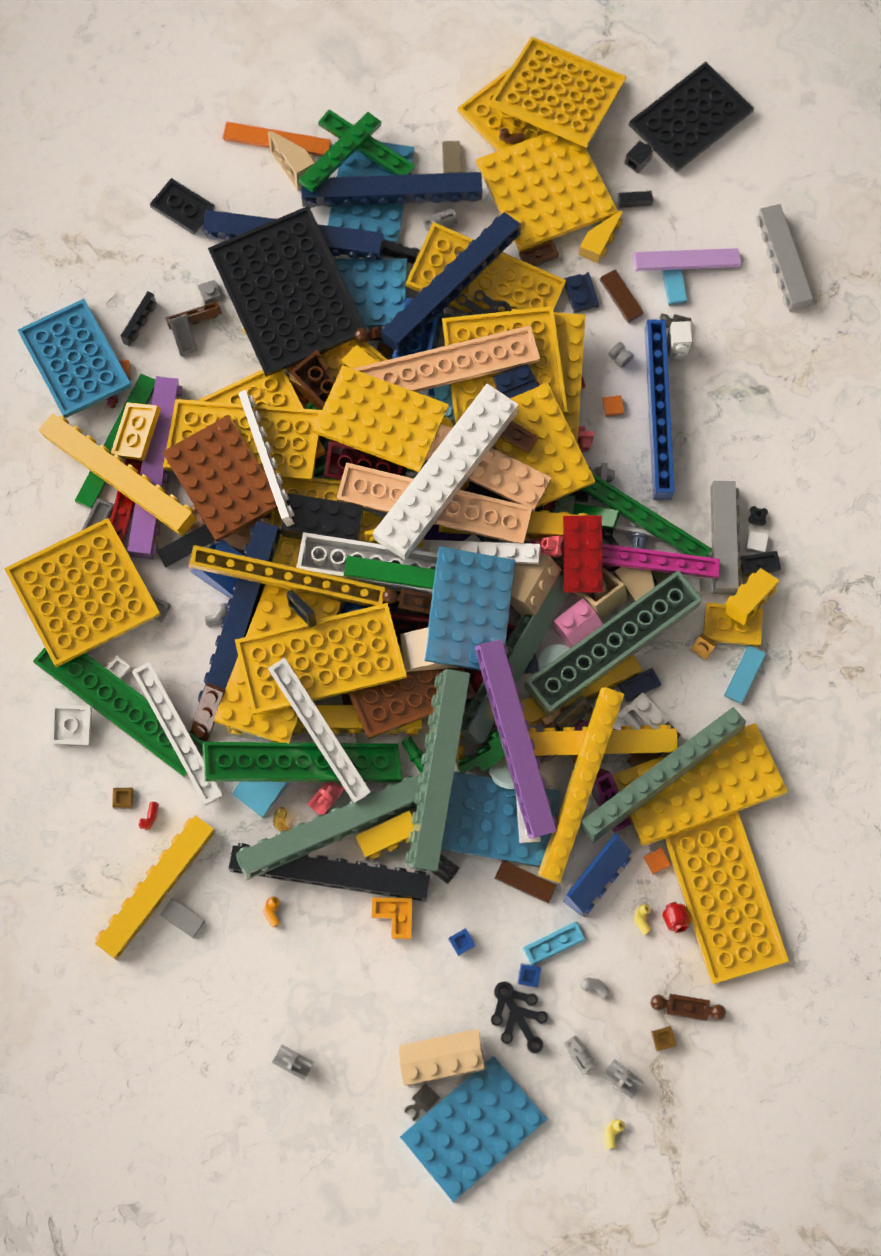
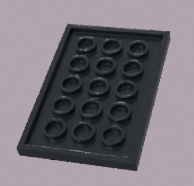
[628,61,754,173]

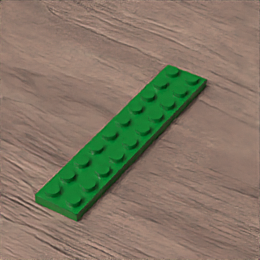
[33,647,204,778]
[203,742,402,782]

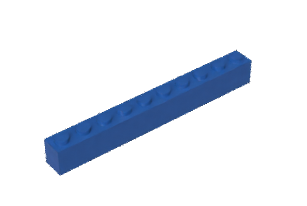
[645,320,675,500]

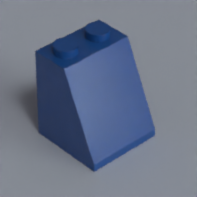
[191,540,243,599]

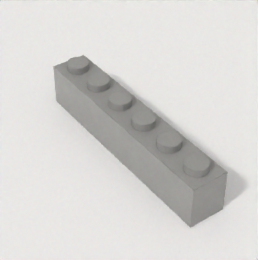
[756,204,813,312]
[710,481,742,594]

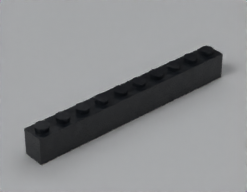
[228,843,430,902]

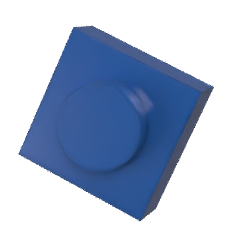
[448,928,476,956]
[517,963,541,988]

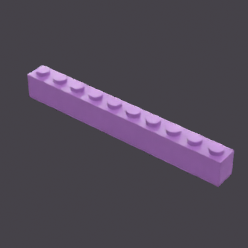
[128,376,183,560]
[474,639,557,839]

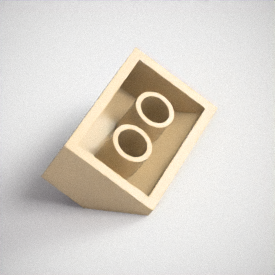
[510,553,562,615]

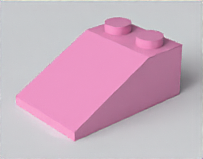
[552,598,603,648]

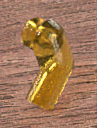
[273,807,290,832]

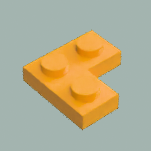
[372,897,412,939]

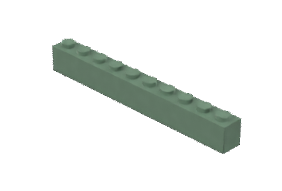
[460,574,570,744]
[580,707,746,843]
[236,775,420,881]

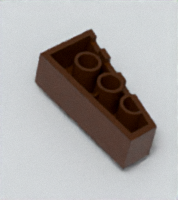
[289,349,335,410]

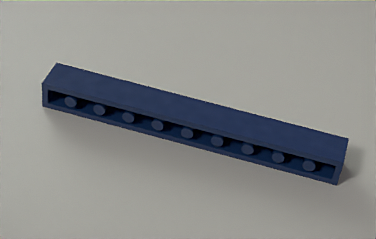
[301,172,483,208]
[202,210,385,261]
[381,212,521,353]
[198,521,281,703]

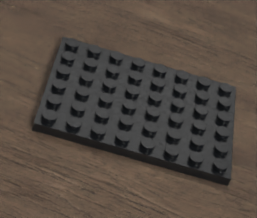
[208,205,368,377]

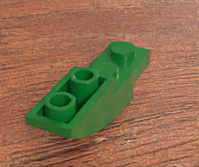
[457,729,505,775]

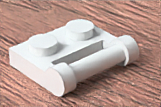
[618,692,669,729]

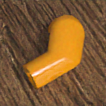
[263,896,281,928]

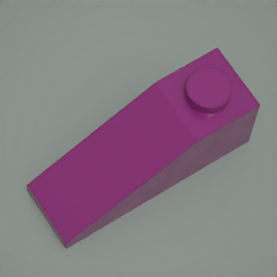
[591,768,631,833]

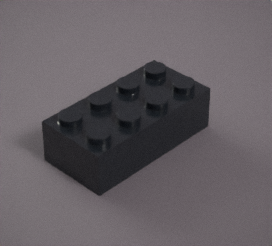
[281,493,364,541]

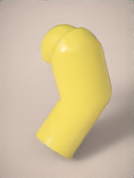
[634,904,652,935]
[604,1119,625,1149]

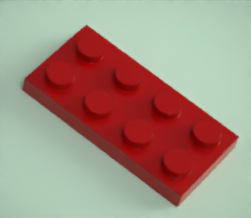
[563,515,603,593]

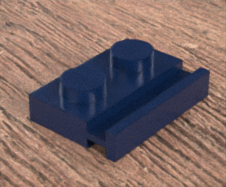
[564,272,599,313]
[493,364,538,398]

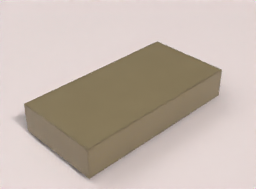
[442,141,461,173]

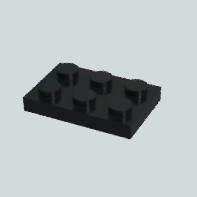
[150,178,215,235]

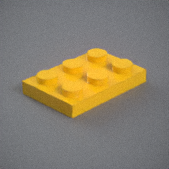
[111,403,161,461]
[703,602,763,647]

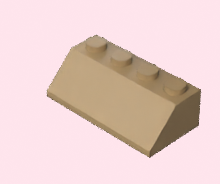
[399,1029,487,1086]

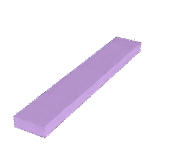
[633,248,741,271]

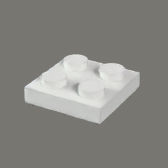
[50,704,92,745]

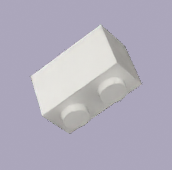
[667,321,692,359]

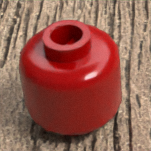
[662,902,692,933]

